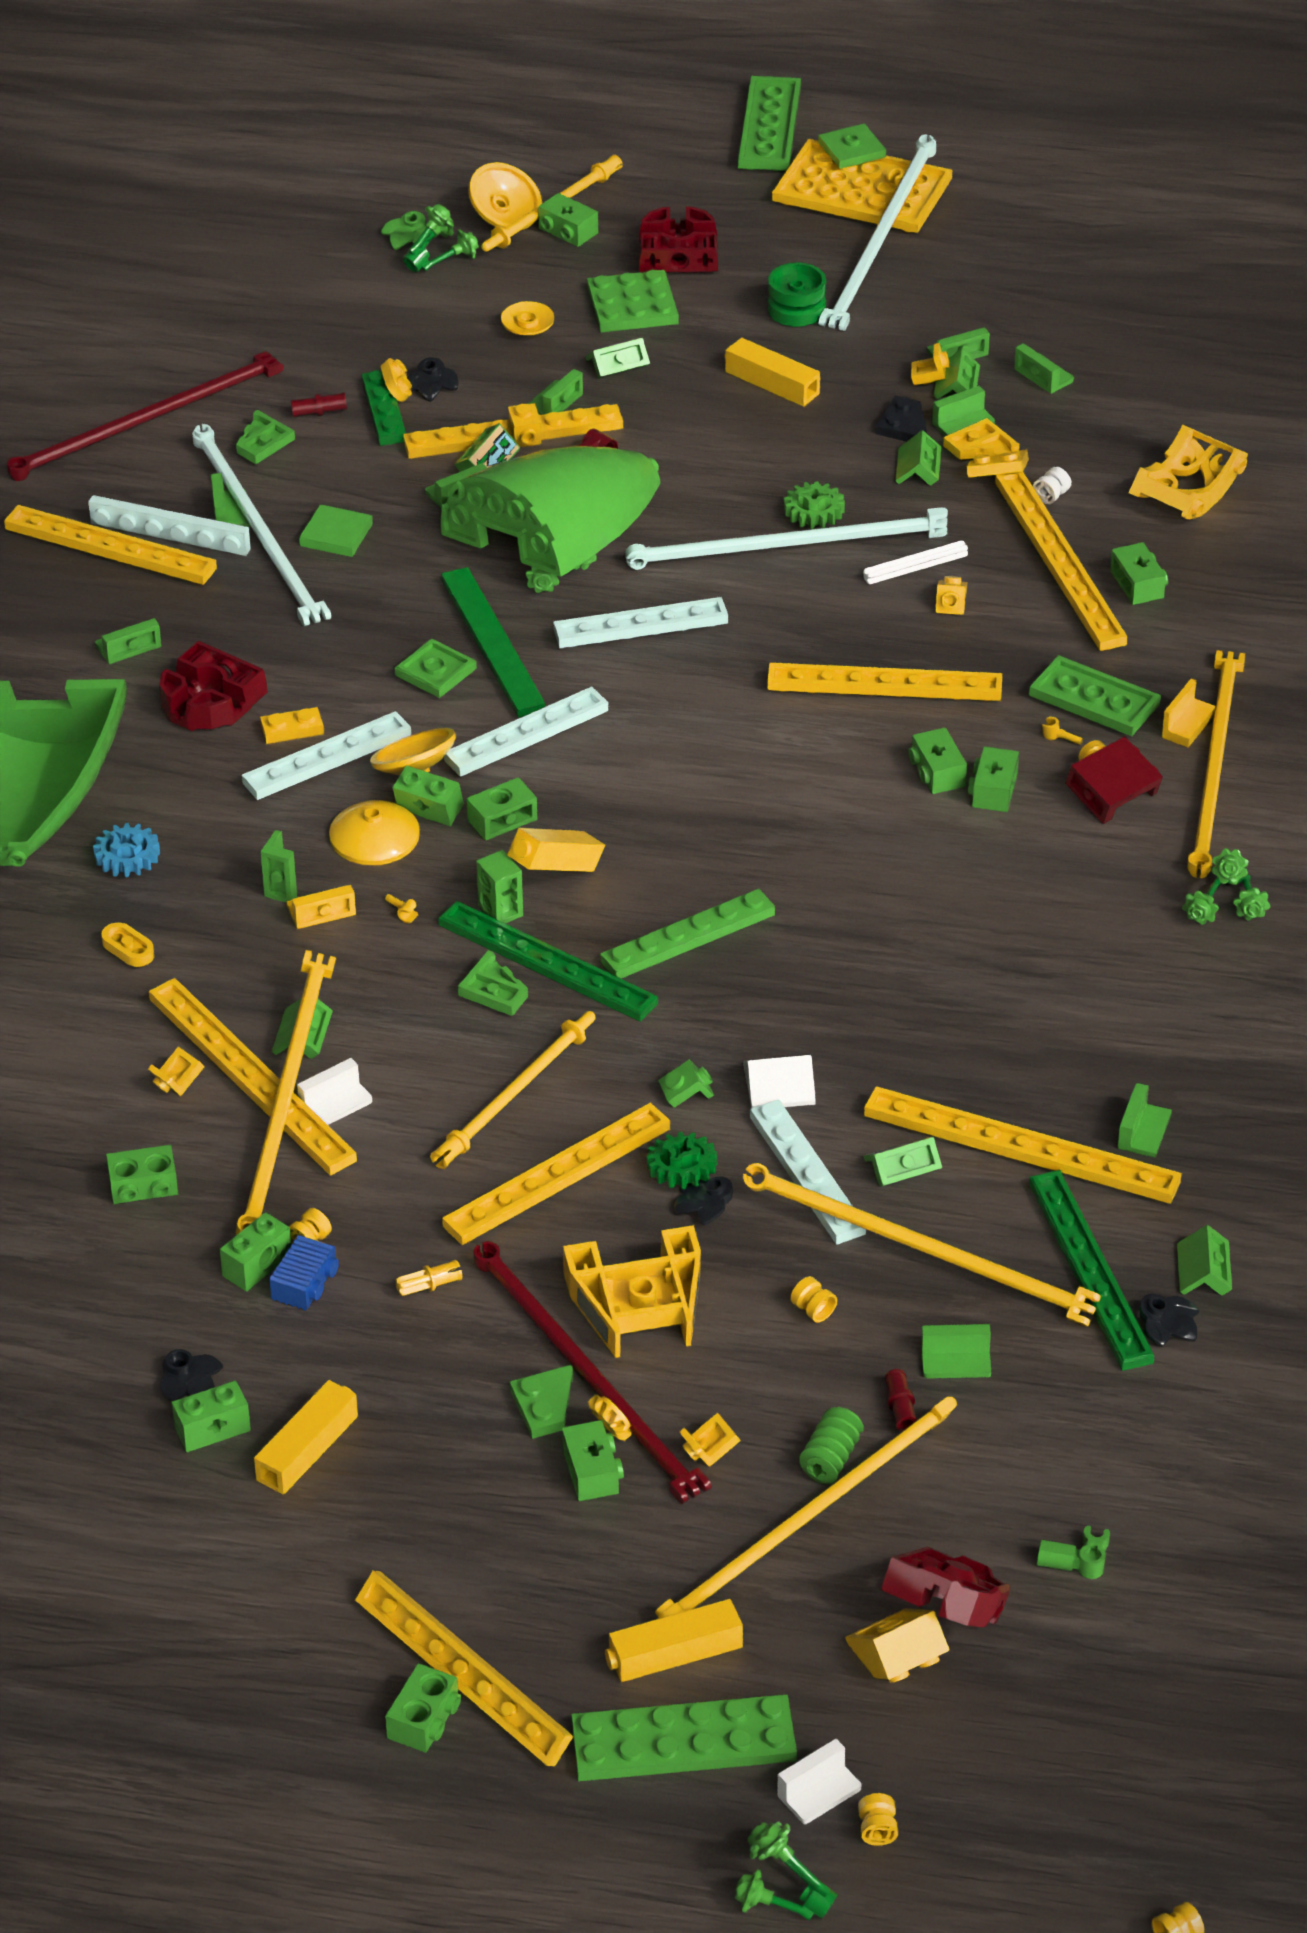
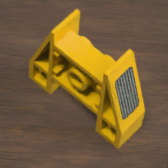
[563,1225,701,1358]

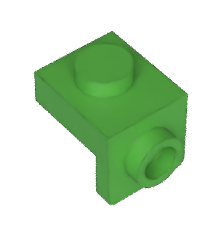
[658,1059,714,1108]

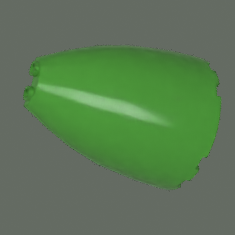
[441,446,660,577]
[0,679,127,867]

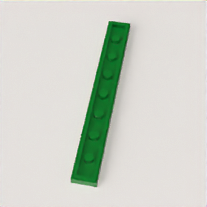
[441,567,546,718]
[439,901,658,1022]
[1029,1170,1154,1371]

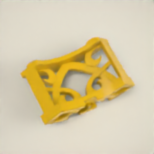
[1129,425,1248,519]

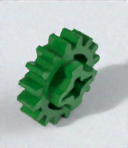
[647,1131,718,1189]

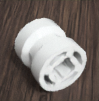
[1033,467,1071,504]

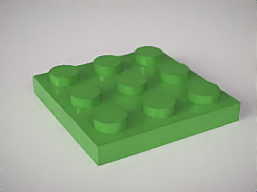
[587,270,679,333]

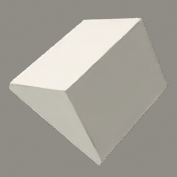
[743,1055,815,1108]

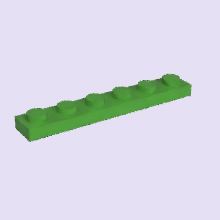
[600,889,775,979]

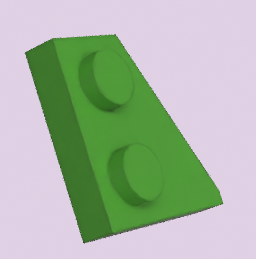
[458,950,528,1016]

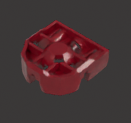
[639,206,718,272]
[159,641,268,731]
[881,1546,1010,1628]

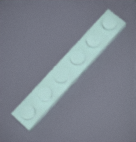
[89,495,250,556]
[553,597,728,648]
[444,687,608,777]
[242,711,411,800]
[750,1099,866,1245]

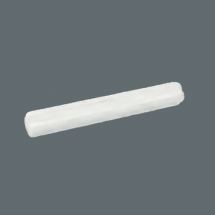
[863,541,968,585]

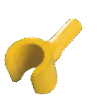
[888,168,906,187]
[1042,717,1083,745]
[385,894,418,924]

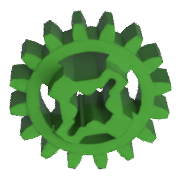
[784,481,845,529]

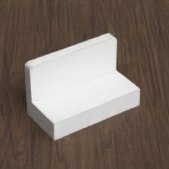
[297,1058,372,1125]
[777,1739,861,1824]

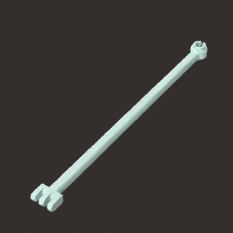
[819,135,936,331]
[192,424,331,626]
[625,508,948,570]

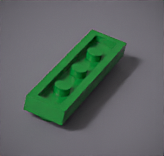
[362,370,406,446]

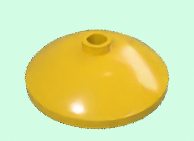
[468,163,542,230]
[370,728,456,775]
[329,800,420,865]

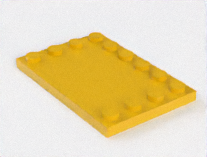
[772,139,952,233]

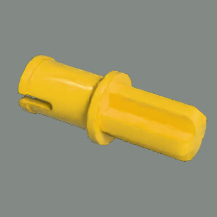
[395,1260,462,1296]

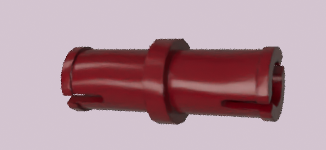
[291,392,347,417]
[885,1369,917,1432]

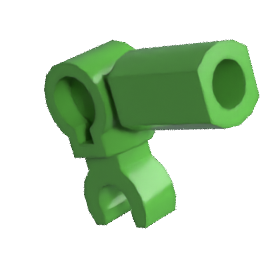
[1037,1526,1110,1579]

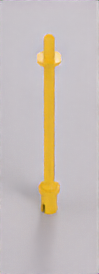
[481,155,623,252]
[430,1011,596,1169]

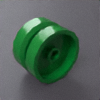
[768,262,826,327]

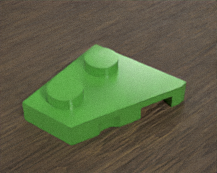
[236,410,295,464]
[510,1365,573,1439]

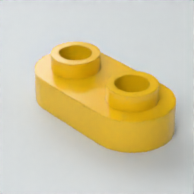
[380,358,412,402]
[101,922,154,967]

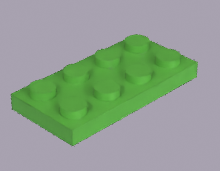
[1029,655,1161,736]

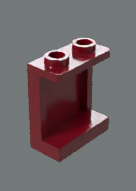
[1065,736,1163,824]

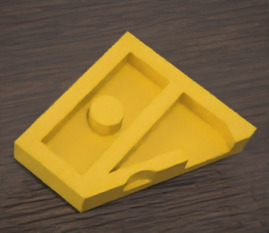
[943,418,1020,460]
[967,449,1029,478]

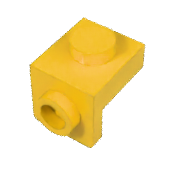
[911,343,949,385]
[508,403,542,447]
[936,576,967,615]
[148,1047,204,1096]
[679,1412,741,1467]

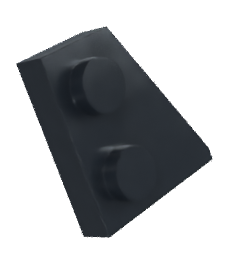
[876,395,927,442]

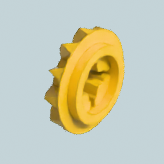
[588,1394,632,1441]

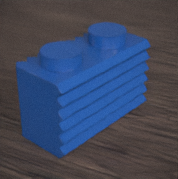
[270,1235,339,1311]

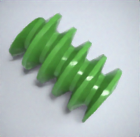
[799,1407,864,1485]

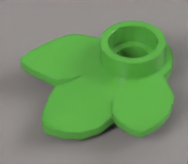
[381,211,428,251]

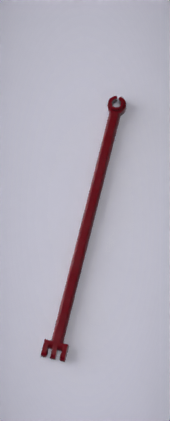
[7,351,284,481]
[473,1241,712,1504]

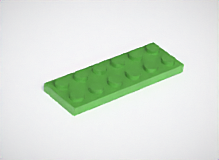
[738,76,801,172]
[571,1694,797,1781]

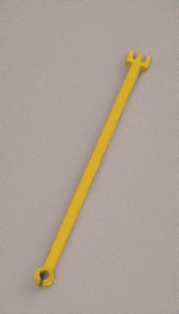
[1187,650,1246,878]
[236,950,336,1235]
[743,1163,1101,1327]
[655,1397,957,1620]

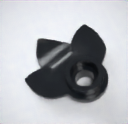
[407,357,459,402]
[673,1177,733,1226]
[1139,1294,1199,1347]
[160,1349,223,1402]

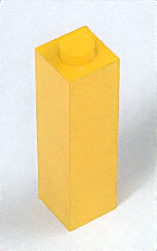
[724,337,820,407]
[507,828,605,872]
[254,1380,358,1495]
[605,1599,743,1683]

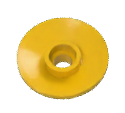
[501,301,554,335]

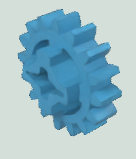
[93,823,160,877]

